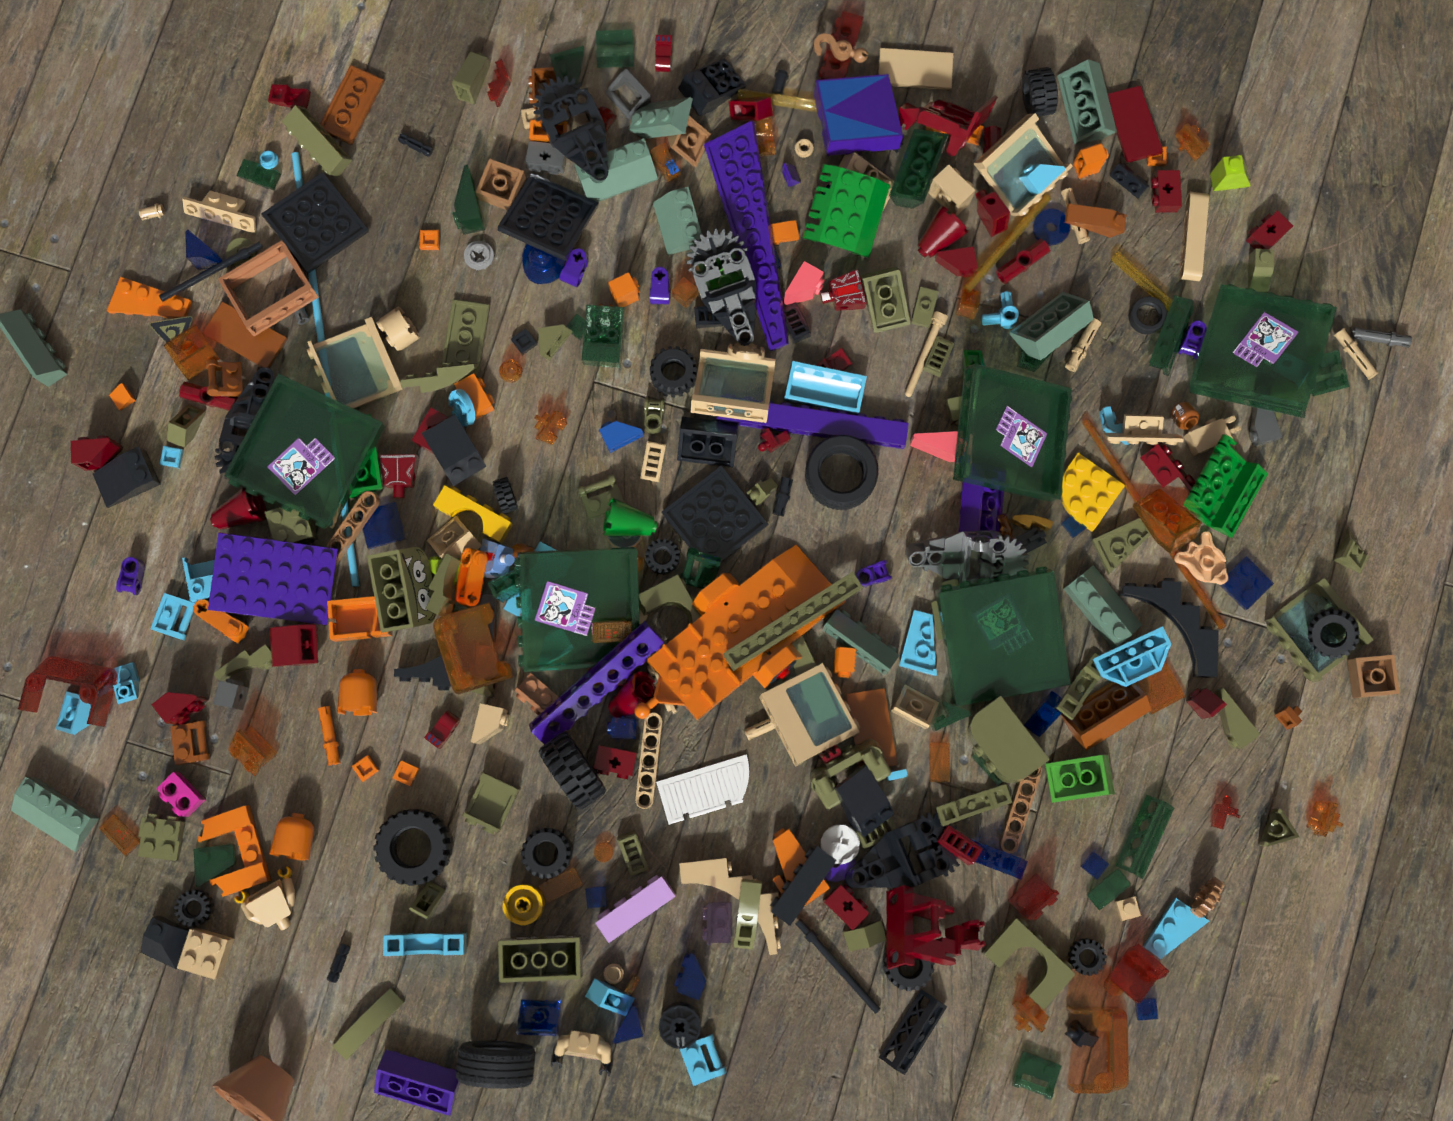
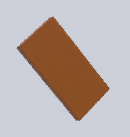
[320,65,385,145]
[202,302,287,368]
[846,688,898,769]

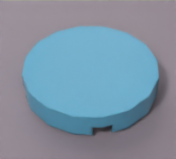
[449,389,475,426]

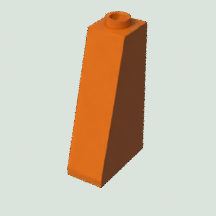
[772,828,830,906]

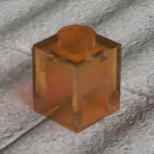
[671,277,698,309]

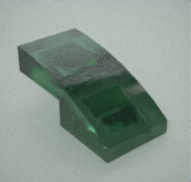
[236,159,281,190]
[1087,868,1131,911]

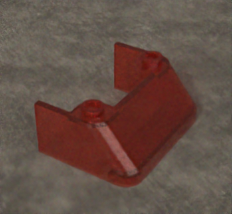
[18,656,117,727]

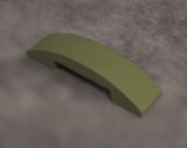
[1056,653,1102,720]
[936,784,1012,826]
[333,988,404,1060]

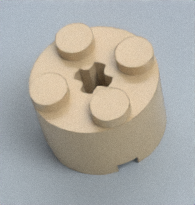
[376,306,420,351]

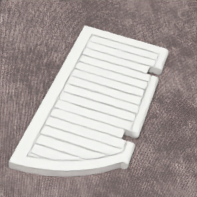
[656,754,749,825]

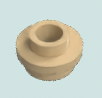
[795,139,813,158]

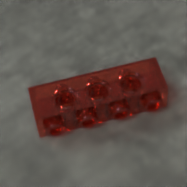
[818,11,864,80]

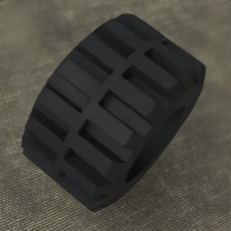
[1022,67,1058,117]
[650,346,697,398]
[1308,607,1360,659]
[521,828,572,878]
[883,952,935,991]

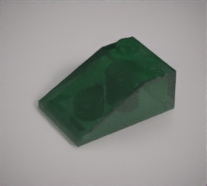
[452,164,485,235]

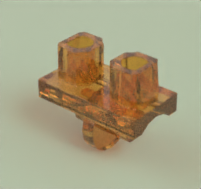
[1175,123,1210,161]
[534,410,568,445]
[1307,801,1343,837]
[1012,996,1049,1033]

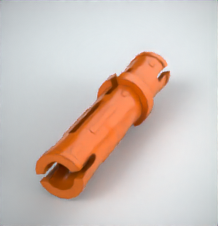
[318,706,341,766]

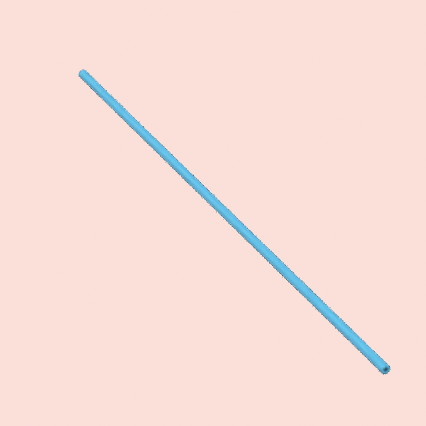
[292,152,360,587]

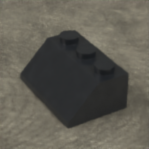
[677,417,739,467]

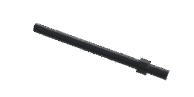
[159,241,263,302]
[795,918,881,1014]

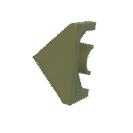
[1333,527,1368,573]
[1258,809,1300,847]

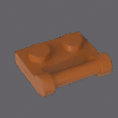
[206,359,243,396]
[170,721,210,765]

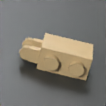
[1184,416,1241,457]

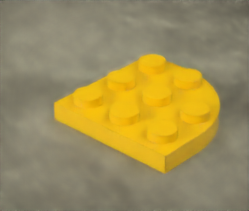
[1060,453,1125,532]

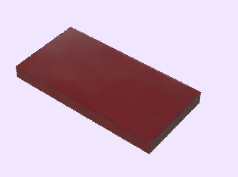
[1108,85,1163,163]

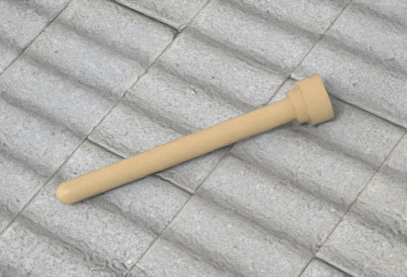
[905,311,948,397]

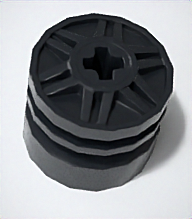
[659,1002,701,1049]

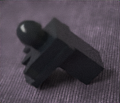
[1065,1019,1099,1047]

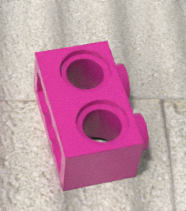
[156,772,206,817]

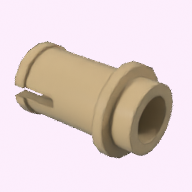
[139,203,165,221]

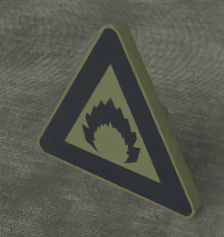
[150,316,193,355]

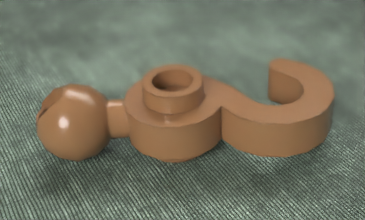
[814,33,868,63]

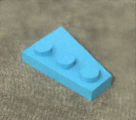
[899,610,937,676]
[1143,898,1209,959]

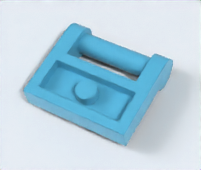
[150,593,195,641]
[680,1034,727,1086]

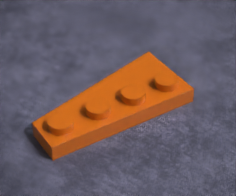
[107,277,192,318]

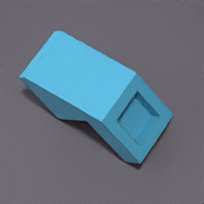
[1099,406,1130,445]
[113,662,140,704]

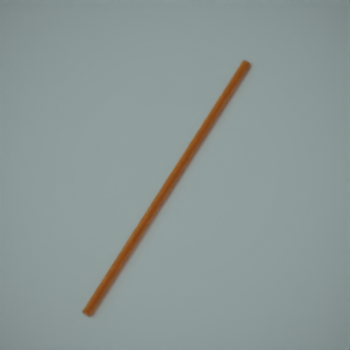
[1082,419,1226,630]

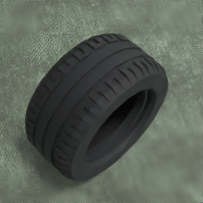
[805,434,879,510]
[456,1040,536,1089]

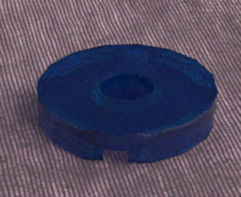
[1033,209,1070,246]

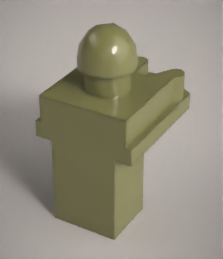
[747,478,778,505]

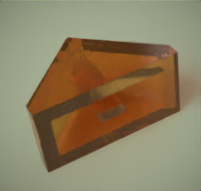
[956,287,981,320]

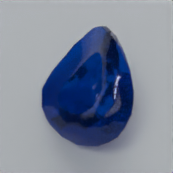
[522,244,565,284]

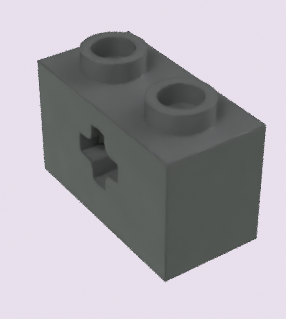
[525,141,566,175]
[213,679,249,710]

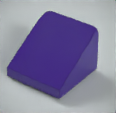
[782,163,801,187]

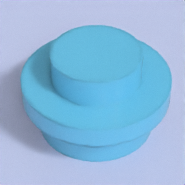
[260,151,279,169]

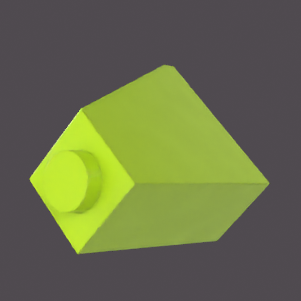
[1210,155,1251,191]

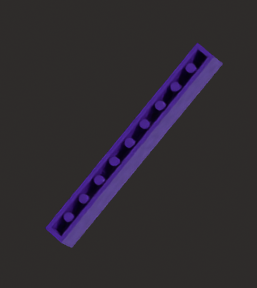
[717,395,909,449]

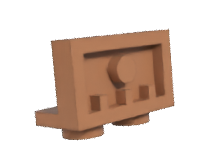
[514,673,559,715]

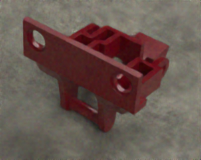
[899,95,998,156]
[886,885,985,969]

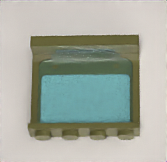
[1265,578,1374,683]

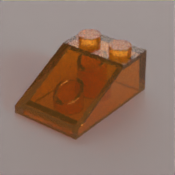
[1133,488,1202,554]

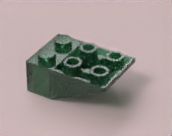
[582,305,624,368]

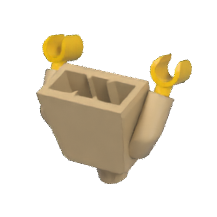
[234,866,295,930]

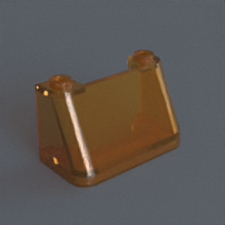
[433,603,513,695]

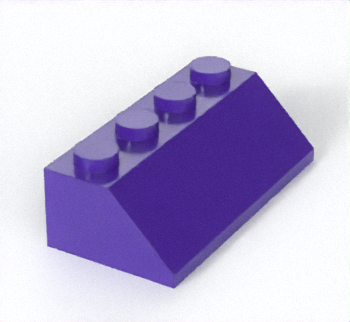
[958,462,1006,545]
[374,1050,460,1116]

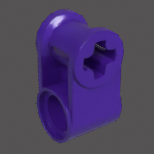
[559,249,588,287]
[650,267,670,304]
[1178,321,1207,359]
[116,557,145,596]
[855,560,892,588]

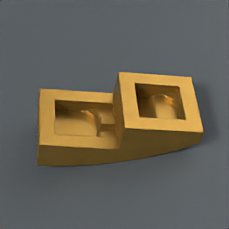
[1009,515,1053,531]

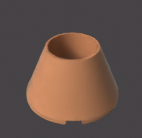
[212,1055,295,1121]

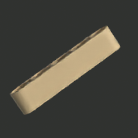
[1180,191,1209,281]
[635,713,663,809]

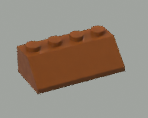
[1060,682,1151,751]

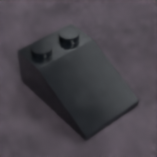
[422,413,487,486]
[93,446,161,508]
[834,764,894,837]

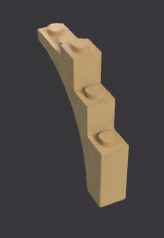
[679,858,781,955]

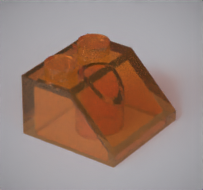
[163,324,220,380]

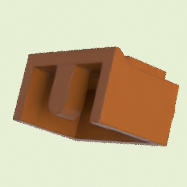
[529,67,556,109]

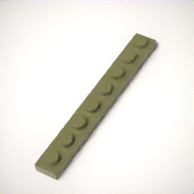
[723,572,863,671]

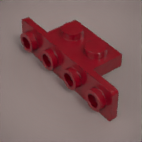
[1140,442,1196,491]

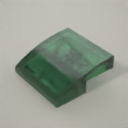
[596,30,634,68]
[1300,350,1349,396]

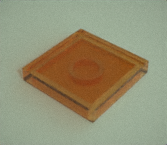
[1135,662,1185,715]

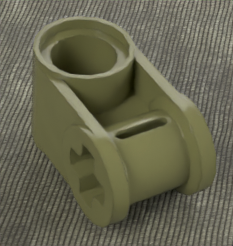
[644,397,665,435]

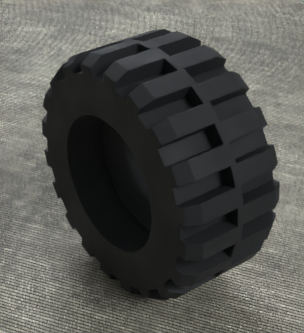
[538,732,606,810]
[373,809,453,886]

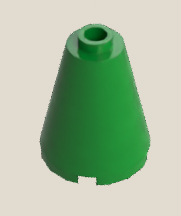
[603,498,657,536]

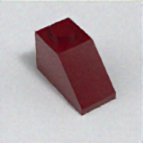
[729,97,773,121]
[935,246,978,278]
[1186,688,1227,719]

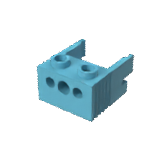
[182,557,215,603]

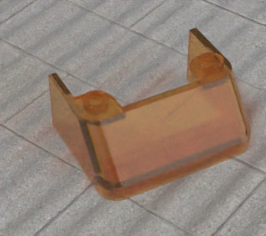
[1066,1006,1129,1094]

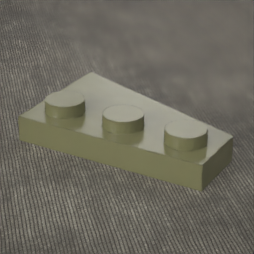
[1091,516,1152,575]

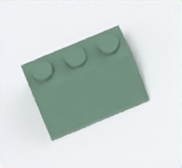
[629,97,693,139]
[653,187,701,255]

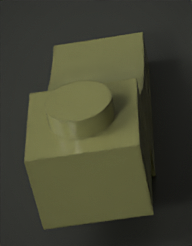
[425,554,461,619]
[213,644,272,681]

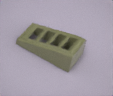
[923,336,954,377]
[855,817,896,849]
[617,830,649,876]

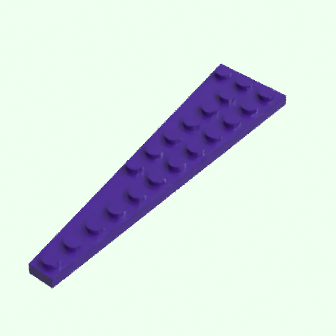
[704,121,789,351]

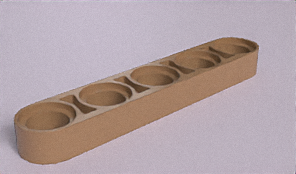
[326,491,380,567]
[1000,767,1042,854]

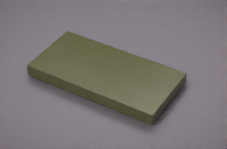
[441,299,490,378]

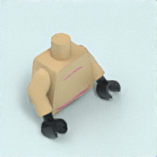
[551,1031,613,1077]

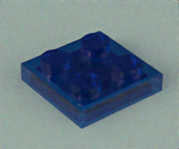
[358,502,406,549]
[1220,556,1274,610]

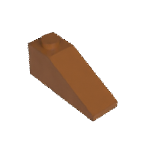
[1065,204,1127,238]

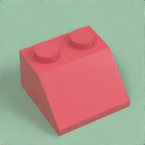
[784,261,825,306]

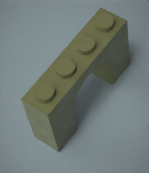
[635,575,702,624]
[982,917,1076,1010]

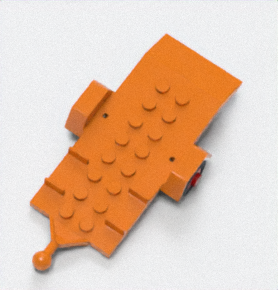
[634,545,846,720]

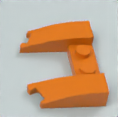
[198,805,271,897]

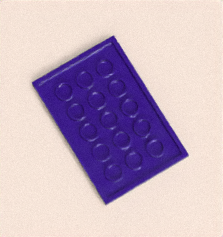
[208,532,338,625]

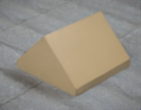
[891,685,939,729]

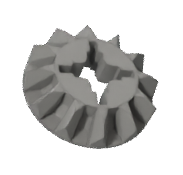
[464,241,494,271]

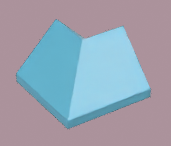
[56,691,98,735]

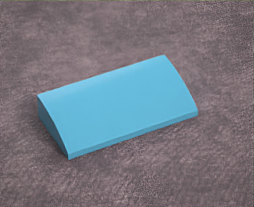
[785,361,867,415]

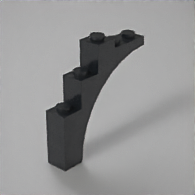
[1118,578,1219,678]
[394,594,498,691]

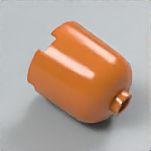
[337,669,377,716]
[269,813,314,861]

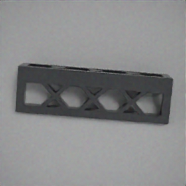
[879,989,947,1075]

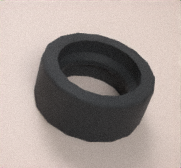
[1128,296,1167,334]

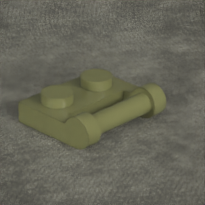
[577,474,624,519]

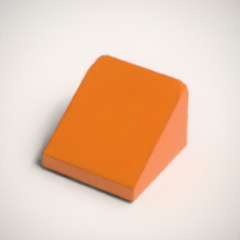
[109,383,136,411]

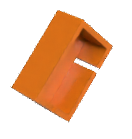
[327,596,393,642]

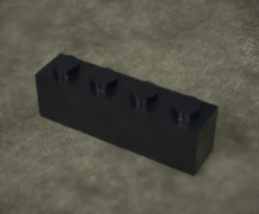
[769,846,837,926]

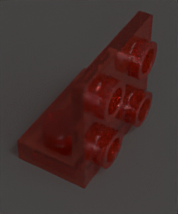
[1008,874,1059,920]
[1108,944,1169,1004]

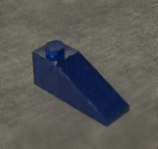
[964,839,1028,880]

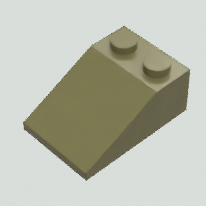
[860,266,911,333]

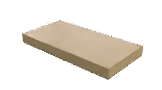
[878,48,953,90]

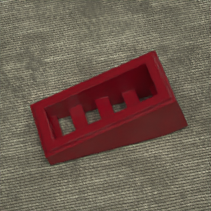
[937,825,983,865]

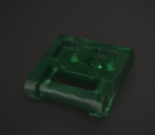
[680,548,722,589]
[1012,1051,1062,1100]

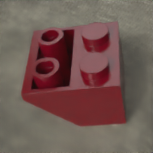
[70,435,123,471]
[270,624,318,667]
[151,692,209,725]

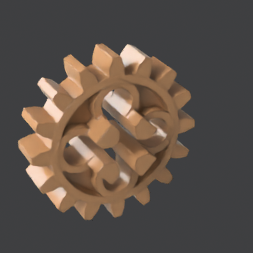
[1190,877,1224,918]

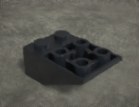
[678,58,747,116]

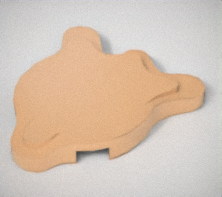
[1174,531,1228,585]

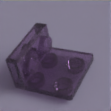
[703,902,731,945]

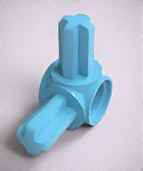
[981,291,1019,329]

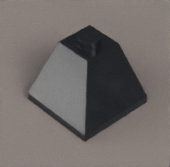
[140,916,189,969]

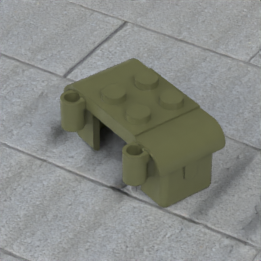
[810,739,891,809]

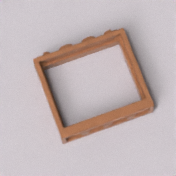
[218,240,319,336]

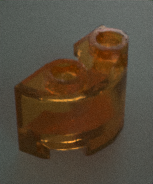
[749,118,776,157]

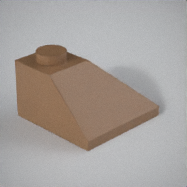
[667,116,712,167]

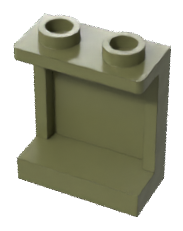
[462,773,520,834]

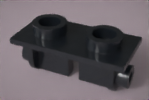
[1110,162,1149,199]
[1016,526,1047,553]

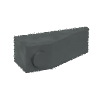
[1249,383,1282,447]

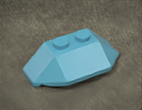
[1093,626,1171,687]

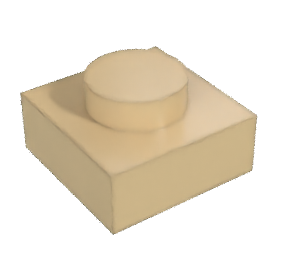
[1115,896,1141,921]

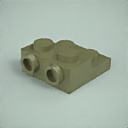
[138,813,185,861]

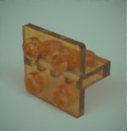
[228,726,277,776]

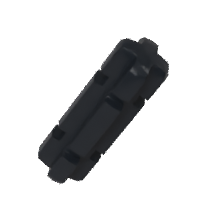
[398,132,433,157]
[327,943,351,983]

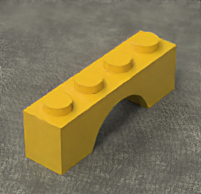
[433,485,513,544]

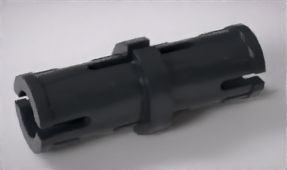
[772,477,793,517]

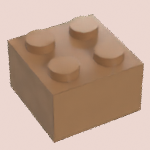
[476,159,527,211]
[1347,655,1400,698]

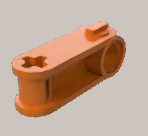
[455,548,488,606]
[193,599,249,644]

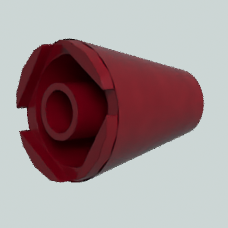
[917,205,969,258]
[210,485,267,530]
[608,672,659,718]

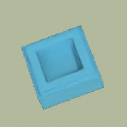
[159,446,184,468]
[886,769,908,781]

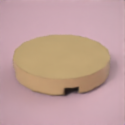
[727,342,765,360]

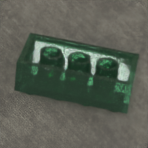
[889,129,949,209]

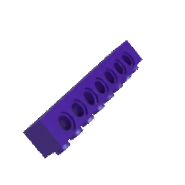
[529,621,664,744]

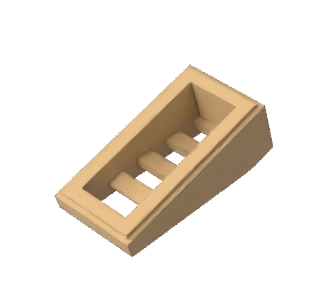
[640,441,666,482]

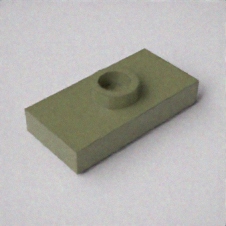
[911,287,939,328]

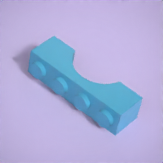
[383,933,467,956]

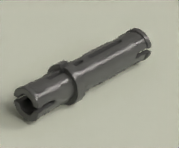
[1351,327,1412,348]

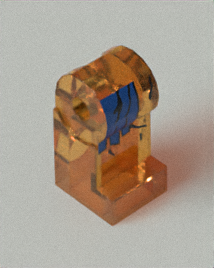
[650,143,681,182]

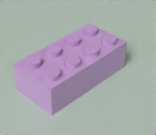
[596,875,676,943]

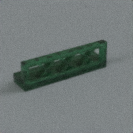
[1149,296,1194,376]
[1115,795,1174,879]

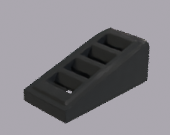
[783,302,811,344]
[694,306,723,329]

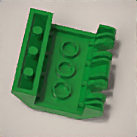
[802,164,890,258]
[1184,434,1268,538]

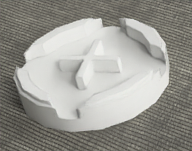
[821,825,860,864]

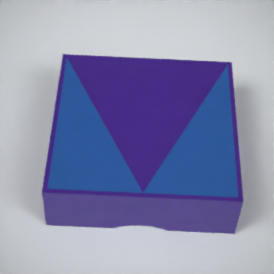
[813,74,903,156]

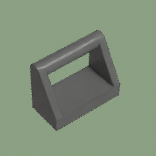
[605,69,651,120]

